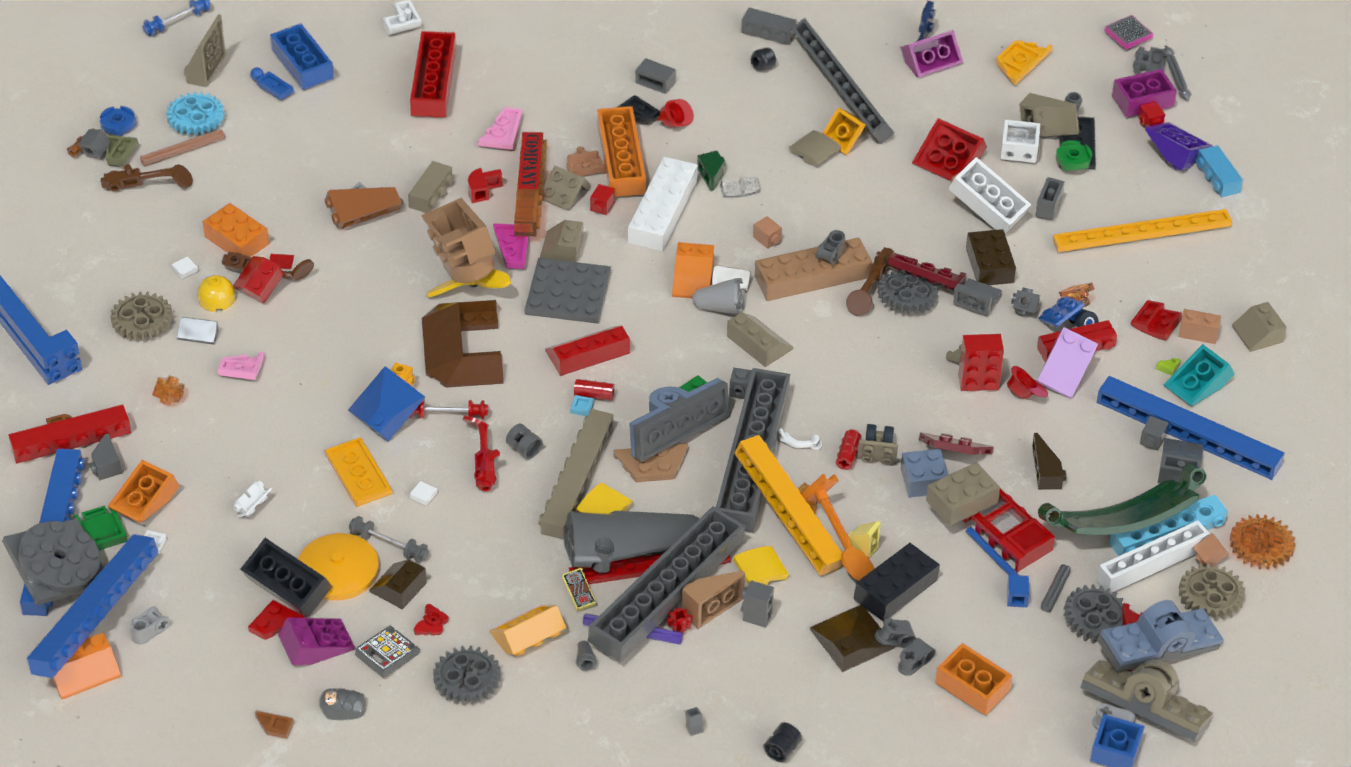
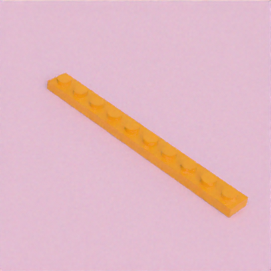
[1053,209,1232,252]

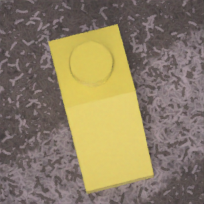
[848,521,881,559]

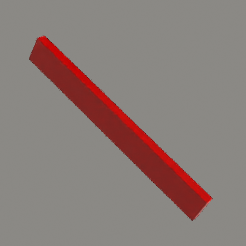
[569,553,731,585]

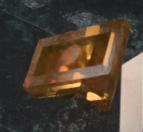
[1059,282,1095,308]

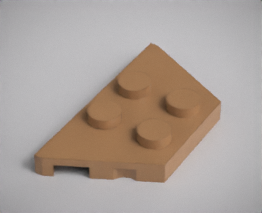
[613,443,688,483]

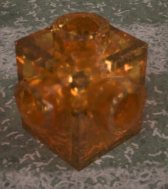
[152,375,185,405]

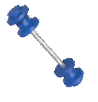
[142,0,211,37]

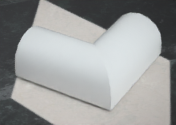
[383,0,422,35]

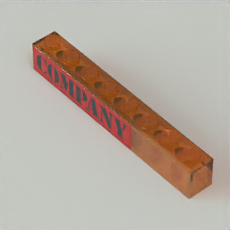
[514,132,547,236]

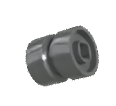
[506,423,543,459]

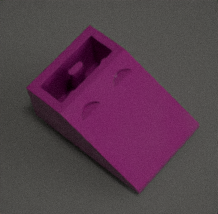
[278,618,355,665]

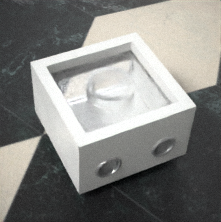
[1001,120,1040,163]

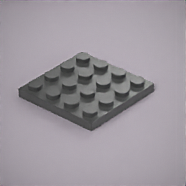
[524,258,611,324]

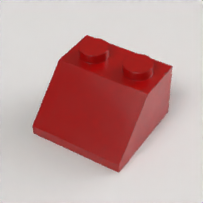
[233,256,284,304]

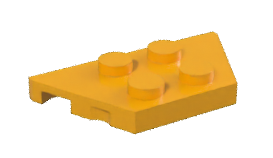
[996,40,1053,85]

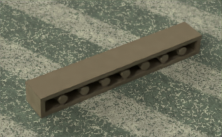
[538,409,614,540]

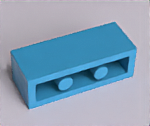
[1196,145,1243,198]

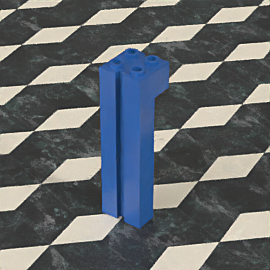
[0,275,82,385]

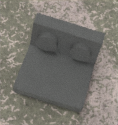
[953,278,1002,316]

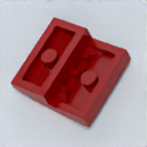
[1130,300,1182,341]

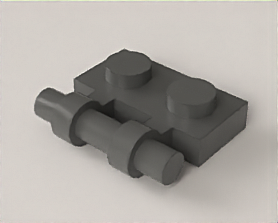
[1133,47,1166,74]

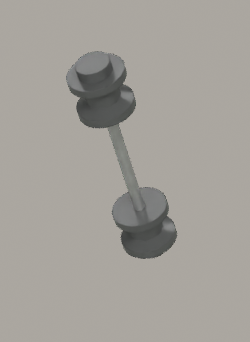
[349,516,429,563]

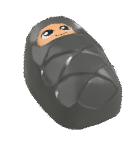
[319,688,365,720]

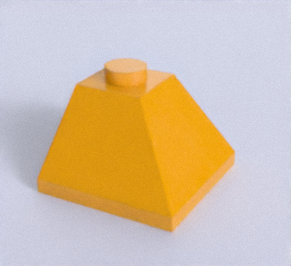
[823,107,865,155]

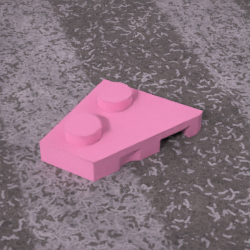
[218,352,265,380]

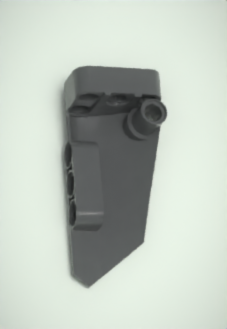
[564,511,700,573]

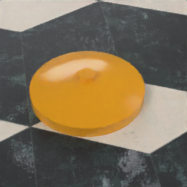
[298,533,379,601]

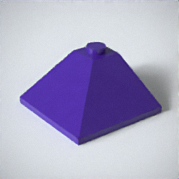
[1145,122,1213,170]

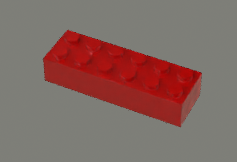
[410,31,456,117]

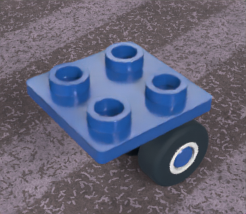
[1038,296,1099,327]

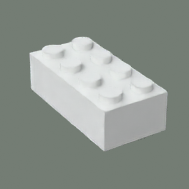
[948,157,1031,234]

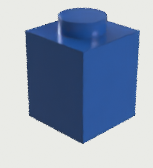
[1007,575,1029,608]

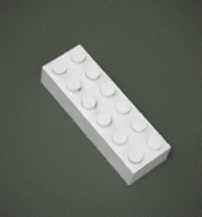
[628,157,698,252]

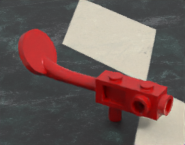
[462,416,500,492]

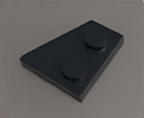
[618,95,660,124]

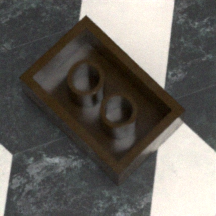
[966,229,1016,286]

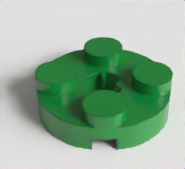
[1055,140,1092,171]

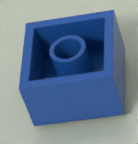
[1090,714,1145,767]

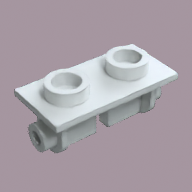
[233,481,272,518]

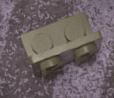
[539,165,591,211]

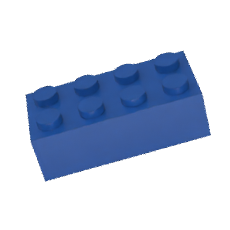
[270,23,334,90]

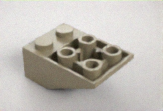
[1019,93,1079,137]

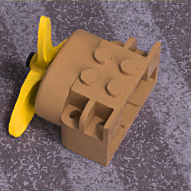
[421,198,511,298]

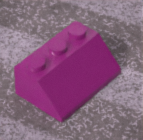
[900,30,964,78]

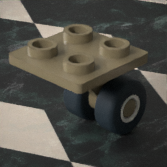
[857,424,898,464]

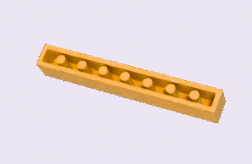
[734,435,843,576]

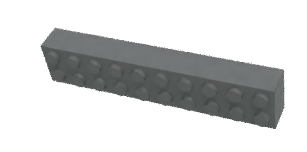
[716,368,790,532]
[588,506,745,662]

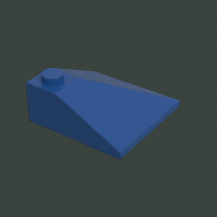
[348,366,425,442]

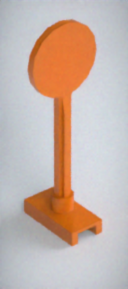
[801,474,874,581]

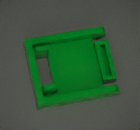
[74,505,128,551]

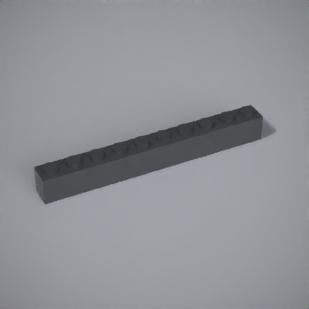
[791,17,895,144]

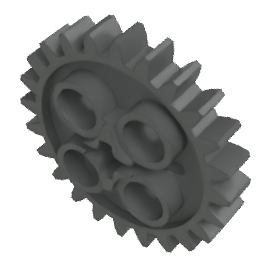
[877,270,938,315]
[1063,584,1123,642]
[433,645,501,705]

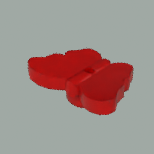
[414,604,449,636]

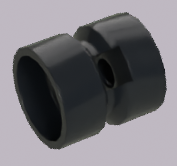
[763,722,802,763]

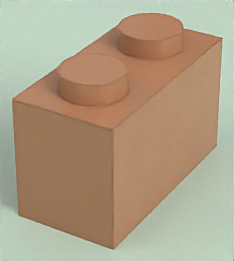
[1178,309,1221,344]

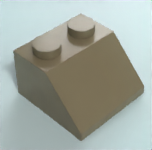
[540,220,583,262]
[1232,302,1287,352]

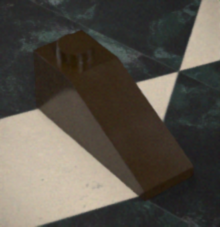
[1032,433,1066,490]

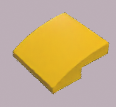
[576,482,633,514]
[733,546,789,585]

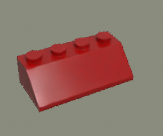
[545,326,630,376]

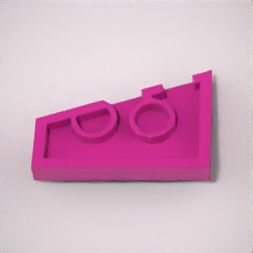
[493,223,530,269]

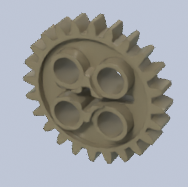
[110,291,173,341]
[1178,563,1246,620]

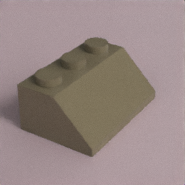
[727,312,793,367]

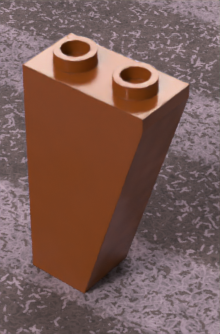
[324,187,402,230]

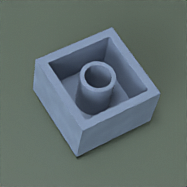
[900,449,948,498]

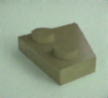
[106,135,138,166]

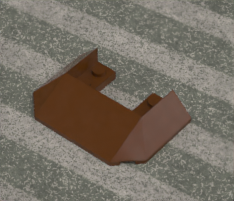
[422,300,504,388]

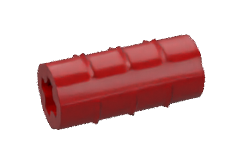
[574,379,615,401]
[835,429,862,470]

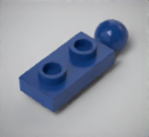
[250,67,294,100]

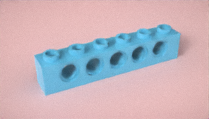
[1109,494,1228,556]

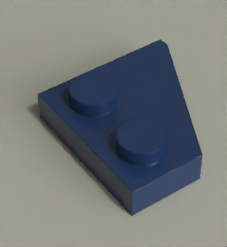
[916,1,936,42]

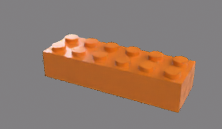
[597,106,646,197]

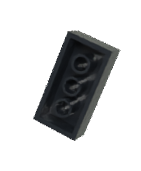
[240,537,333,618]
[853,542,940,622]

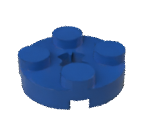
[100,106,136,136]

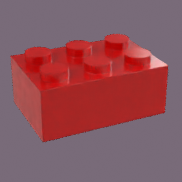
[958,334,1004,391]

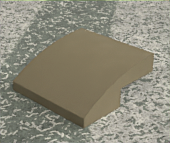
[789,130,841,165]

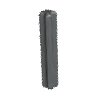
[1041,564,1071,612]

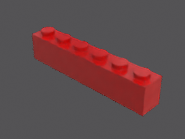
[8,404,131,464]

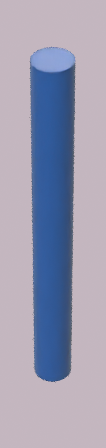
[966,527,1019,575]

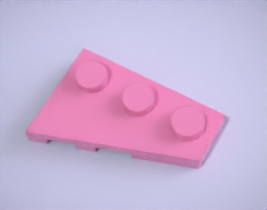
[478,107,522,150]

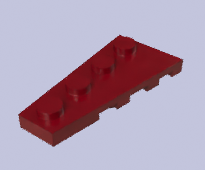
[888,253,967,290]

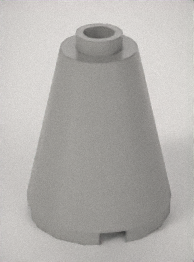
[693,278,745,315]

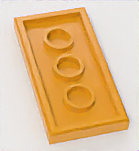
[325,437,392,507]

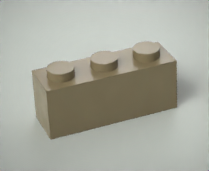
[408,161,454,213]

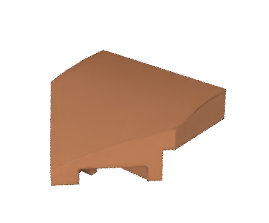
[566,146,605,176]

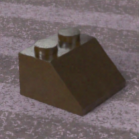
[369,559,427,610]

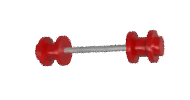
[409,399,489,420]

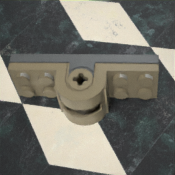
[1080,659,1213,742]

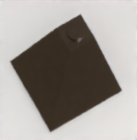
[810,604,895,672]

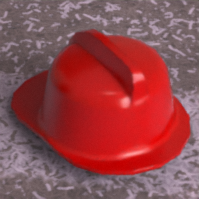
[658,99,694,128]
[1007,366,1048,399]

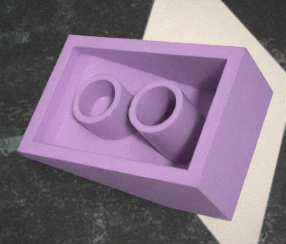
[1037,327,1098,399]

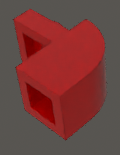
[468,168,503,203]

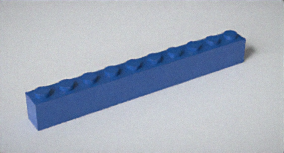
[1096,376,1285,480]
[20,449,85,616]
[27,534,158,679]

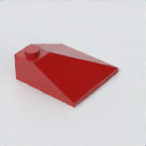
[912,118,987,181]

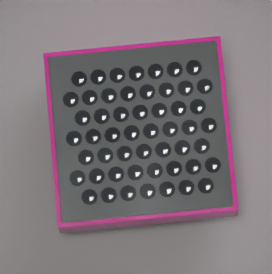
[1104,15,1153,50]

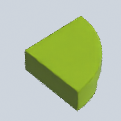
[1156,358,1181,376]

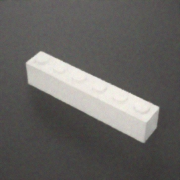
[1097,521,1210,593]

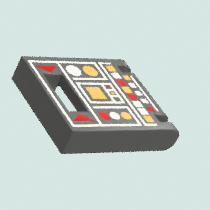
[355,625,420,678]

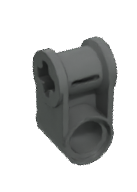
[815,230,845,265]
[875,618,916,648]
[898,638,936,676]

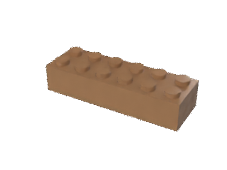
[754,237,872,301]

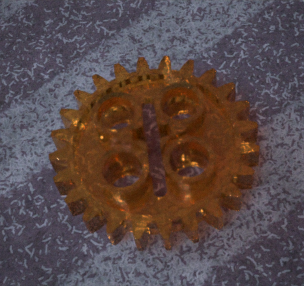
[1229,514,1296,570]

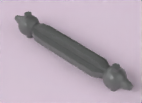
[1162,45,1192,102]

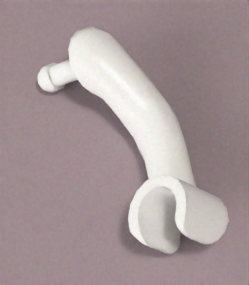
[778,428,822,450]

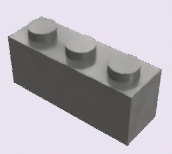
[741,7,797,45]

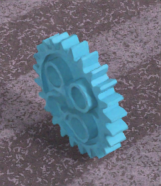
[166,91,225,136]

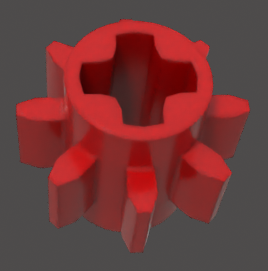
[667,608,692,633]

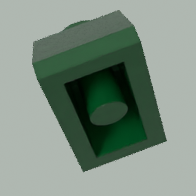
[697,150,726,191]

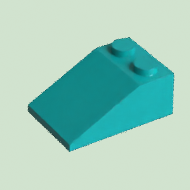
[1164,344,1235,407]

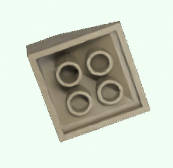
[184,14,226,87]

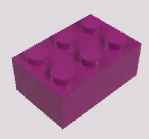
[1112,69,1177,118]

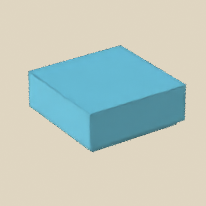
[570,395,594,416]

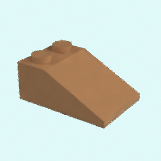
[682,571,745,629]

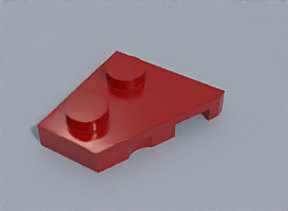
[248,600,305,640]

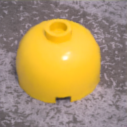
[197,275,235,312]

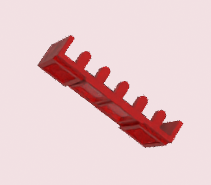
[963,488,1055,573]

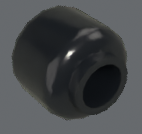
[750,47,776,71]

